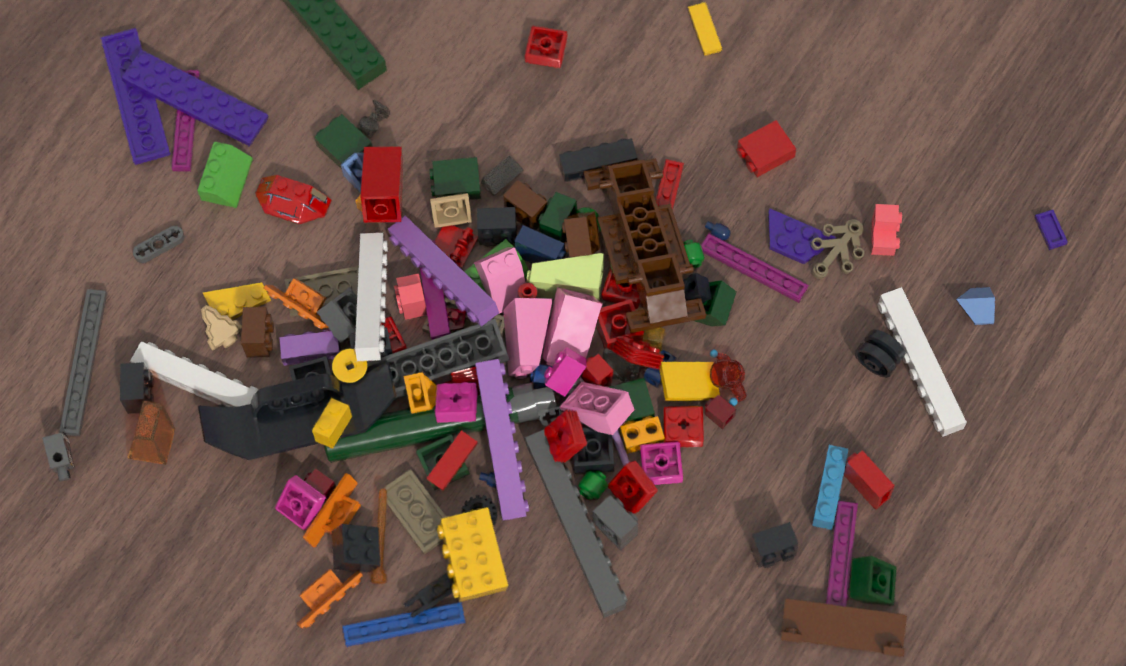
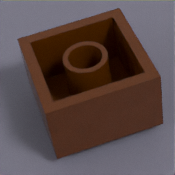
[503,180,547,231]
[562,211,601,257]
[241,307,274,357]

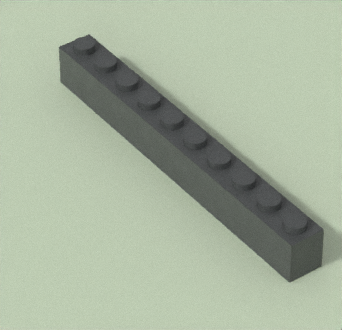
[525,430,628,618]

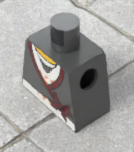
[43,433,74,481]

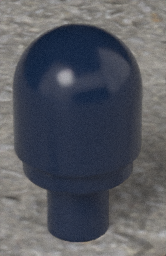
[705,221,731,241]
[479,472,497,489]

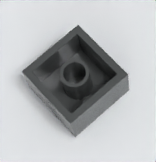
[317,287,357,343]
[593,495,638,551]

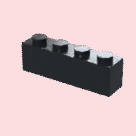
[559,138,637,182]

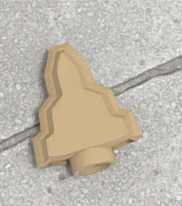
[201,305,242,351]

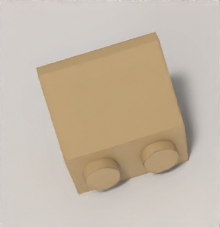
[430,193,472,228]

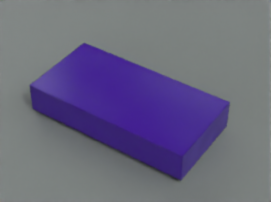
[1034,209,1068,250]

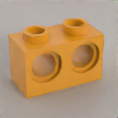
[620,416,665,454]

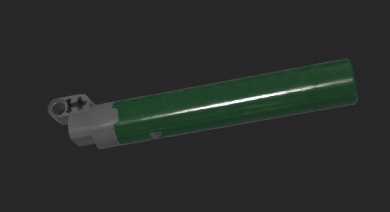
[324,383,562,463]

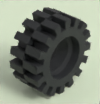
[461,495,498,526]

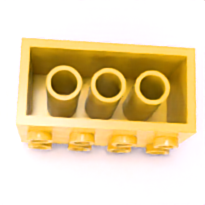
[437,507,508,602]

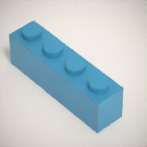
[812,445,848,530]

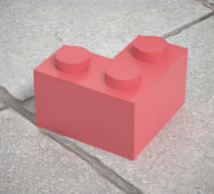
[871,204,902,256]
[394,273,427,320]

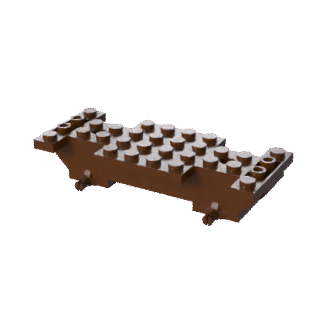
[583,158,706,333]

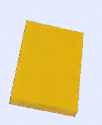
[659,362,720,401]

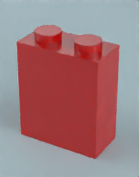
[736,120,796,177]
[844,450,895,510]

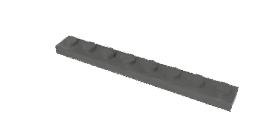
[59,289,107,436]

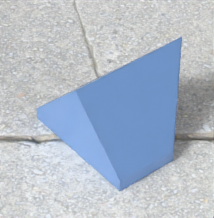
[341,153,364,193]
[956,287,995,325]

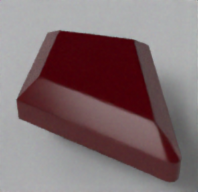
[447,308,467,332]

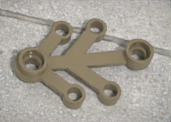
[811,219,865,279]

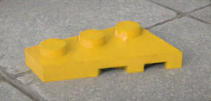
[203,283,271,320]

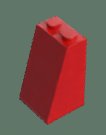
[360,146,403,223]

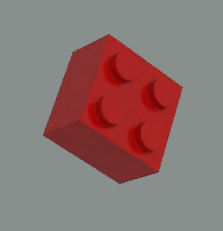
[596,299,644,353]

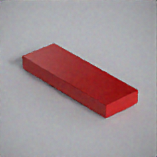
[656,159,684,210]
[426,431,478,491]

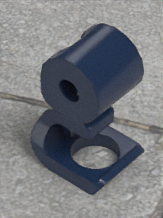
[644,350,677,388]

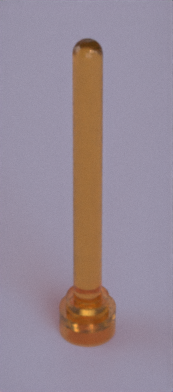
[371,488,387,584]

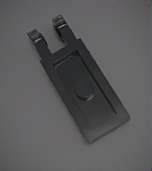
[403,572,454,618]

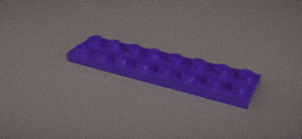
[101,28,171,165]
[121,50,268,147]

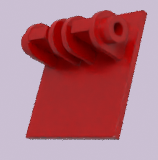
[435,225,478,268]

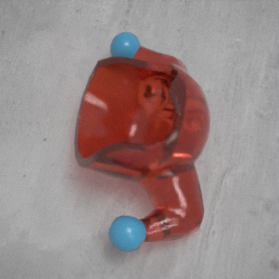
[710,349,747,406]

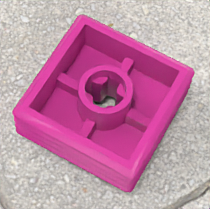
[435,382,477,423]
[640,442,683,485]
[275,475,325,531]

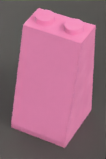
[542,287,602,366]
[503,298,552,379]

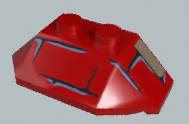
[255,175,332,224]

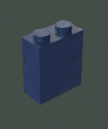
[515,225,566,264]

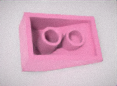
[474,247,528,314]
[560,382,634,435]

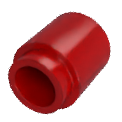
[517,283,537,298]

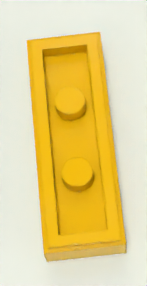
[688,2,722,56]

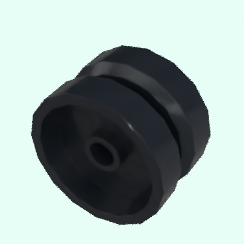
[855,329,906,378]

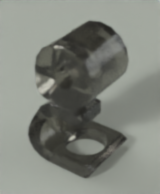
[357,99,390,137]

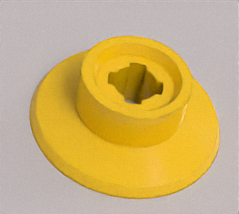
[332,349,367,383]

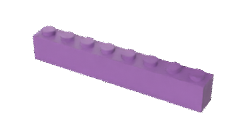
[388,216,499,327]
[475,359,529,520]

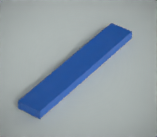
[343,602,466,647]

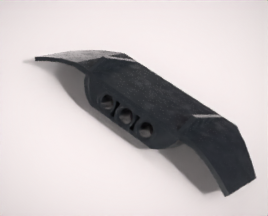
[198,361,396,460]

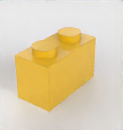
[312,398,352,449]

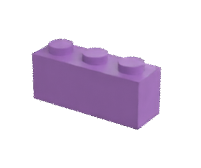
[279,329,341,366]

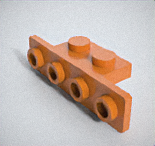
[263,278,329,329]
[303,473,361,548]
[296,569,363,628]

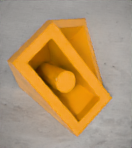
[404,372,437,414]

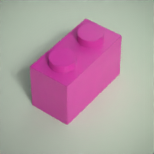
[544,347,587,396]

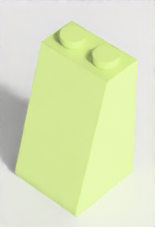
[527,253,604,301]

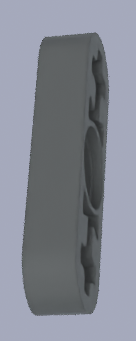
[133,226,185,263]

